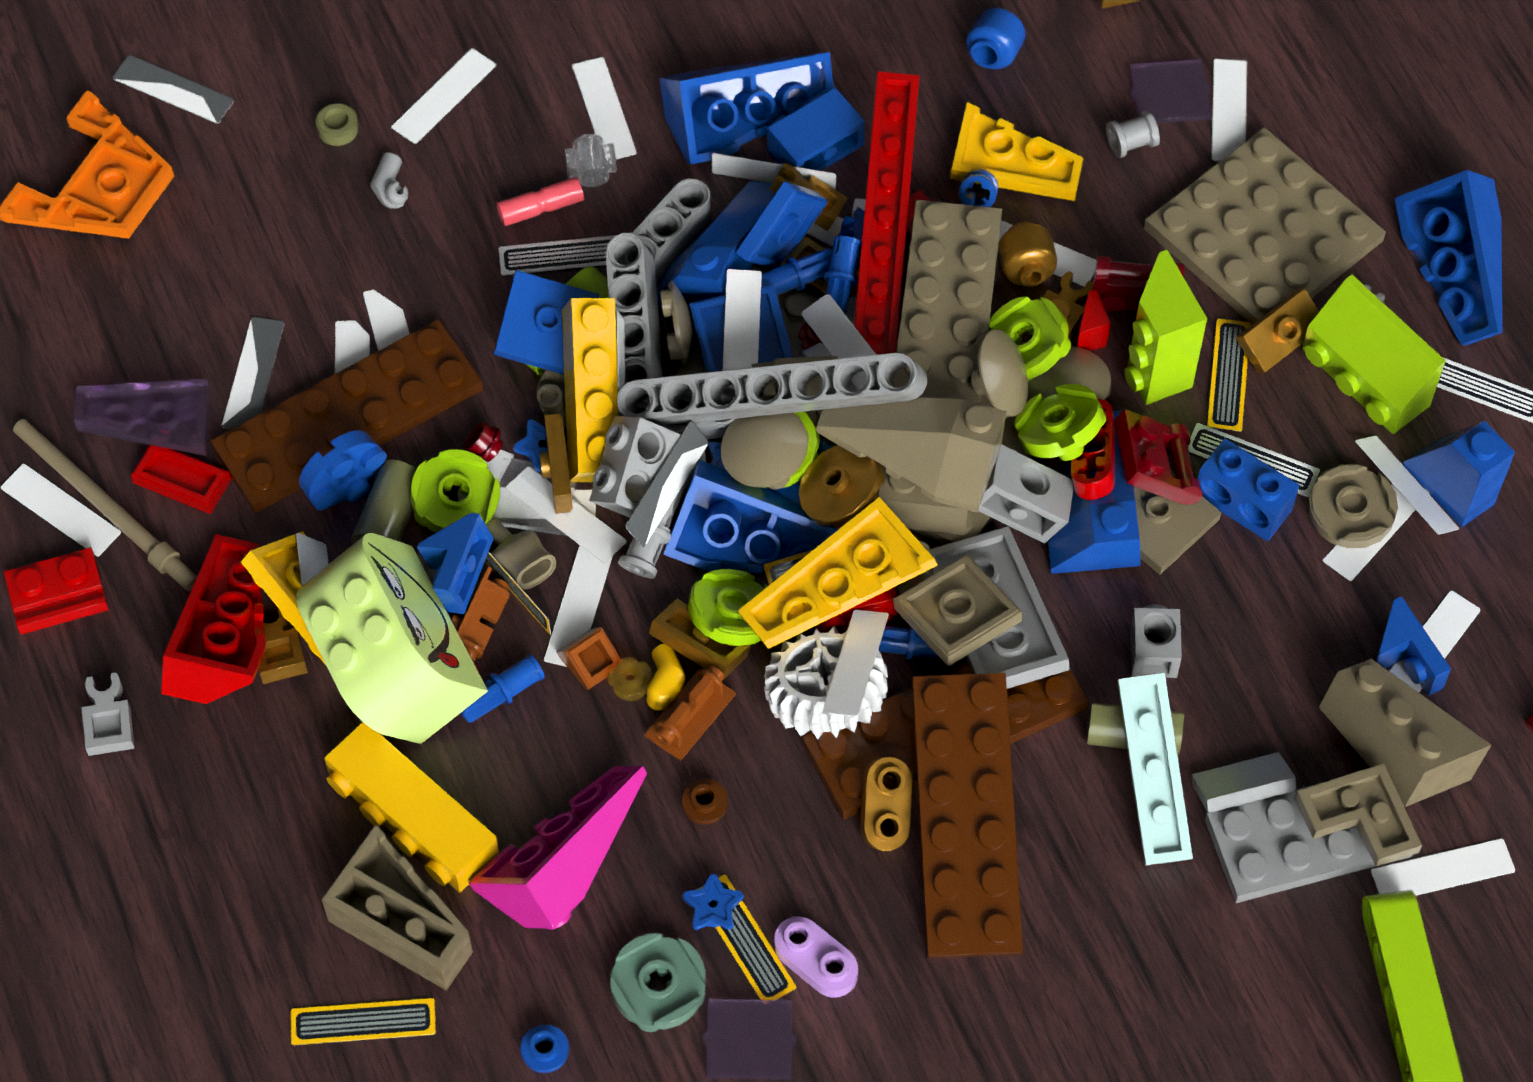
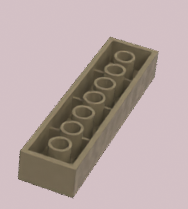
[878,200,1002,535]

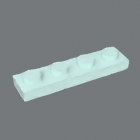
[1117,673,1193,866]

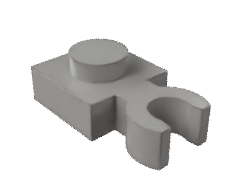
[81,673,135,756]

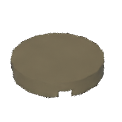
[1307,464,1398,548]

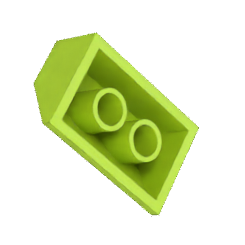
[1125,250,1207,405]
[1302,275,1446,435]

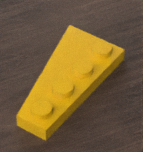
[738,497,938,649]

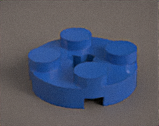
[299,430,387,511]

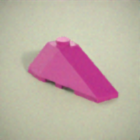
[469,766,647,930]

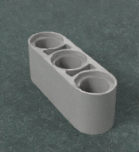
[623,179,711,284]

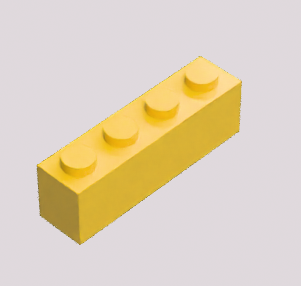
[562,298,618,482]
[324,722,499,893]

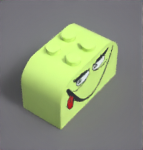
[296,533,488,744]

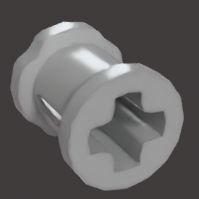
[1106,110,1160,158]

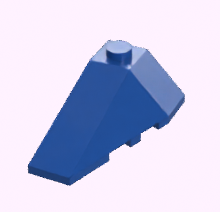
[659,52,834,164]
[1395,170,1502,346]
[657,180,775,308]
[1048,410,1141,574]
[663,460,840,574]

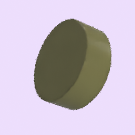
[315,103,359,146]

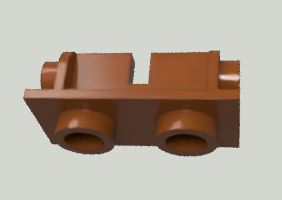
[450,566,510,662]
[644,666,736,761]

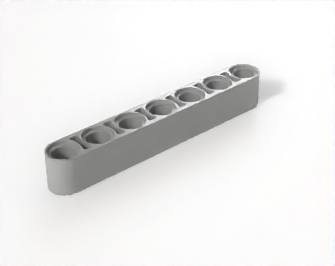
[617,353,927,426]

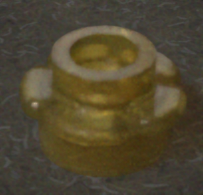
[608,657,653,701]

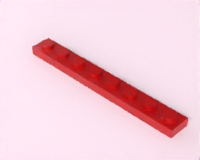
[854,71,920,355]

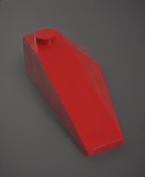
[161,534,266,704]

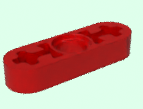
[1071,399,1116,500]

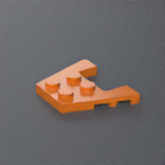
[0,90,174,239]

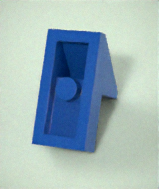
[417,513,494,614]
[1376,596,1451,696]

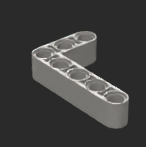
[606,233,736,440]

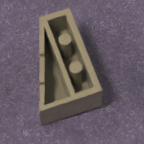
[1319,659,1491,807]
[322,825,473,991]

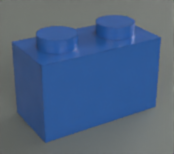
[767,88,865,171]

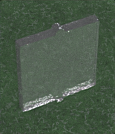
[492,457,578,536]

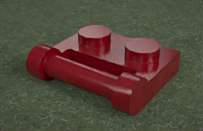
[1092,255,1185,311]
[1115,409,1202,505]

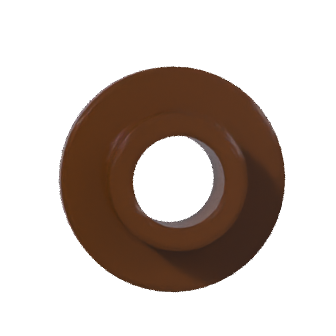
[682,779,728,825]

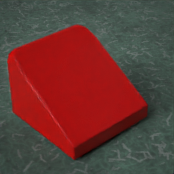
[1077,289,1111,351]

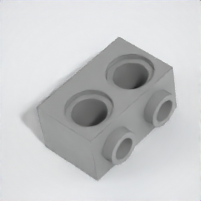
[589,416,681,518]

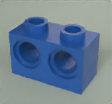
[1198,438,1300,541]

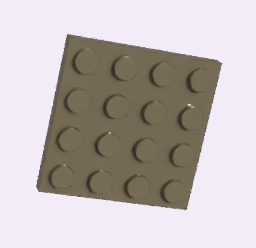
[1144,127,1386,325]

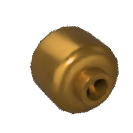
[998,222,1057,287]

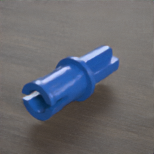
[823,236,861,315]
[761,248,832,295]
[878,626,942,660]
[460,653,545,723]

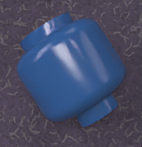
[966,8,1026,70]

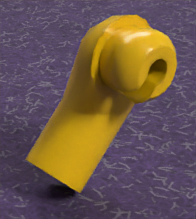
[646,644,685,711]

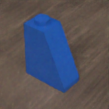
[1403,421,1515,528]

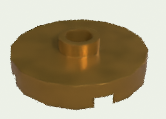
[798,445,885,528]

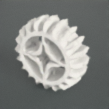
[764,626,888,739]

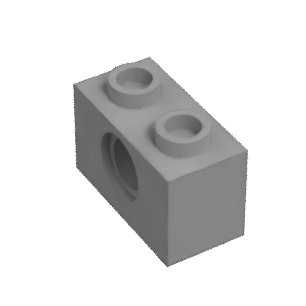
[978,445,1074,543]

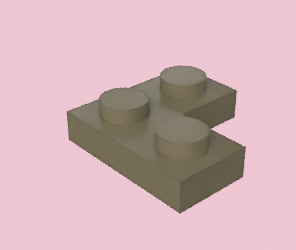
[1295,763,1422,867]

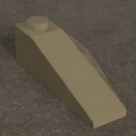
[816,397,1007,513]

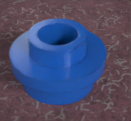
[520,1025,569,1073]

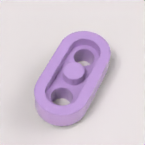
[774,917,858,997]

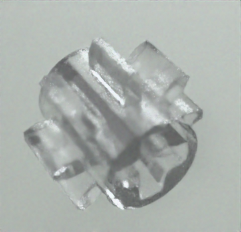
[565,134,617,187]

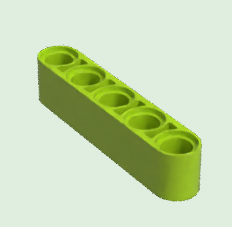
[1362,890,1464,1082]

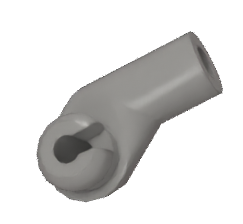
[370,153,408,209]

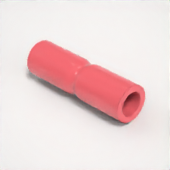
[496,177,584,227]

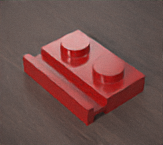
[4,547,109,635]

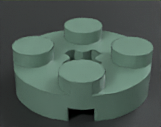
[610,933,706,1032]

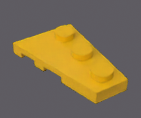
[951,102,1083,201]
[241,531,326,665]

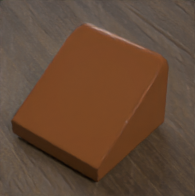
[556,627,625,690]

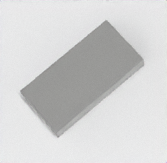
[1191,752,1296,813]

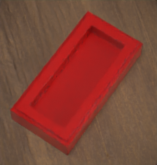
[131,441,232,515]

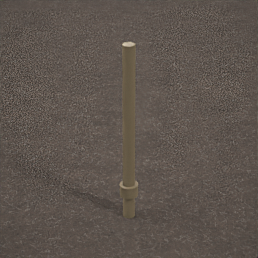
[13,419,197,592]

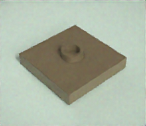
[1134,470,1221,575]
[893,554,1022,667]

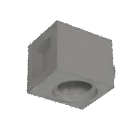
[1130,604,1182,678]

